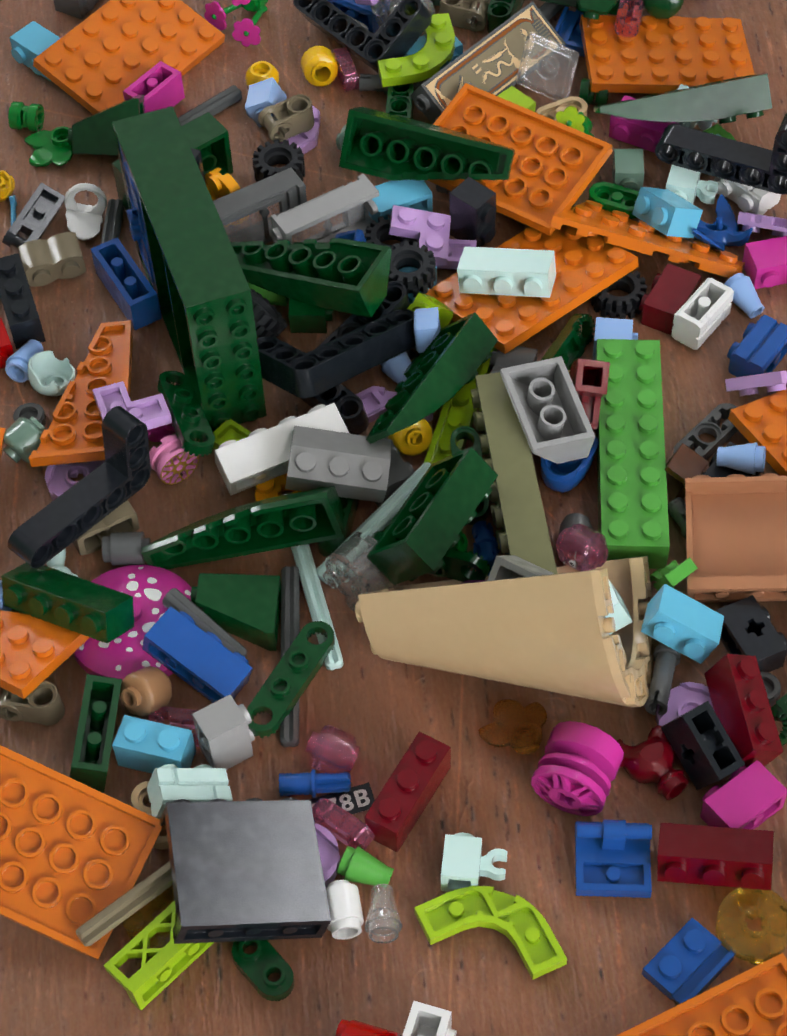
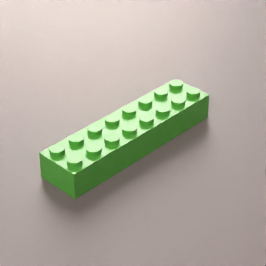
[595,339,670,569]

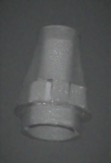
[365,884,402,943]

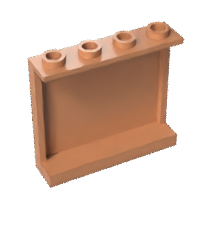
[685,473,787,602]

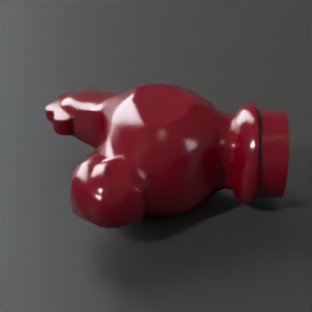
[617,725,689,800]

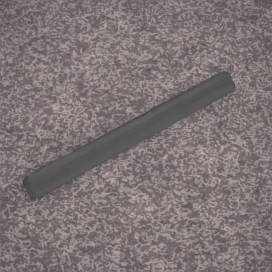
[280,566,300,747]

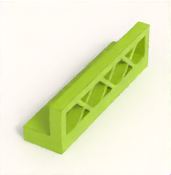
[103,901,214,1010]

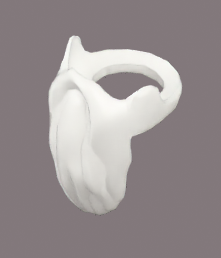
[64,183,107,241]

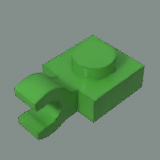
[650,557,698,591]

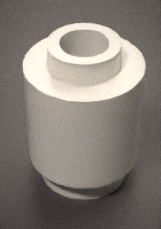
[326,880,364,940]

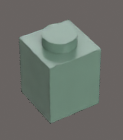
[612,149,645,191]

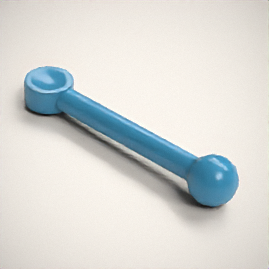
[9,195,19,235]

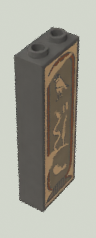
[410,1,567,125]

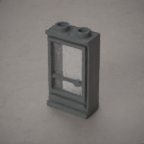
[213,167,307,244]

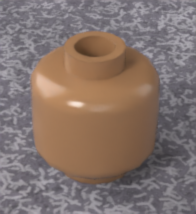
[120,666,172,717]

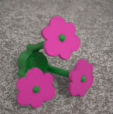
[204,0,268,47]

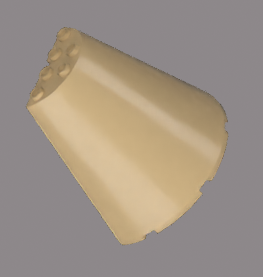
[355,556,654,708]

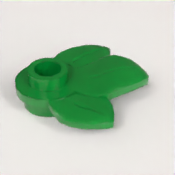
[24,126,73,167]

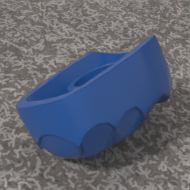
[541,436,598,493]

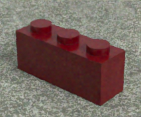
[704,654,783,767]
[364,731,451,853]
[657,823,774,890]

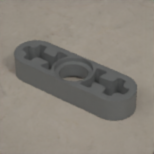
[673,403,738,460]

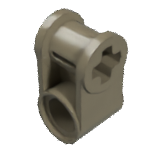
[439,0,490,32]
[258,94,315,143]
[0,681,65,726]

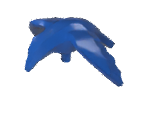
[692,194,753,251]

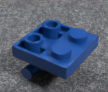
[575,819,652,898]

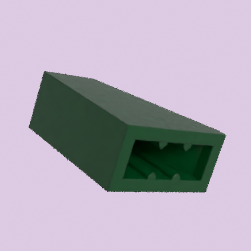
[68,95,145,155]
[191,573,281,651]

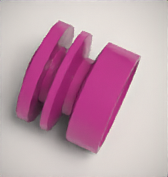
[531,721,624,816]

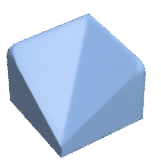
[414,307,441,353]

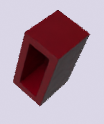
[639,263,702,335]

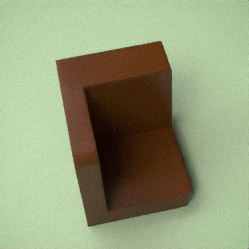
[665,443,709,499]

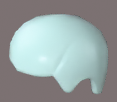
[28,350,76,396]

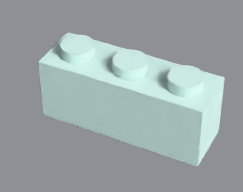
[457,246,556,298]

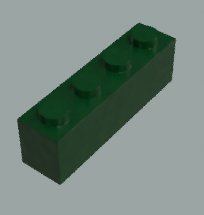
[1,563,134,643]

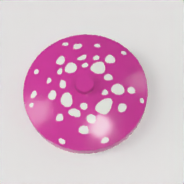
[73,565,192,680]

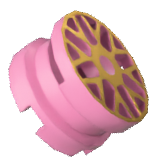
[149,434,199,485]

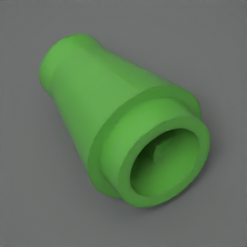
[337,846,394,890]

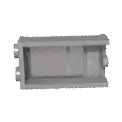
[270,174,379,244]

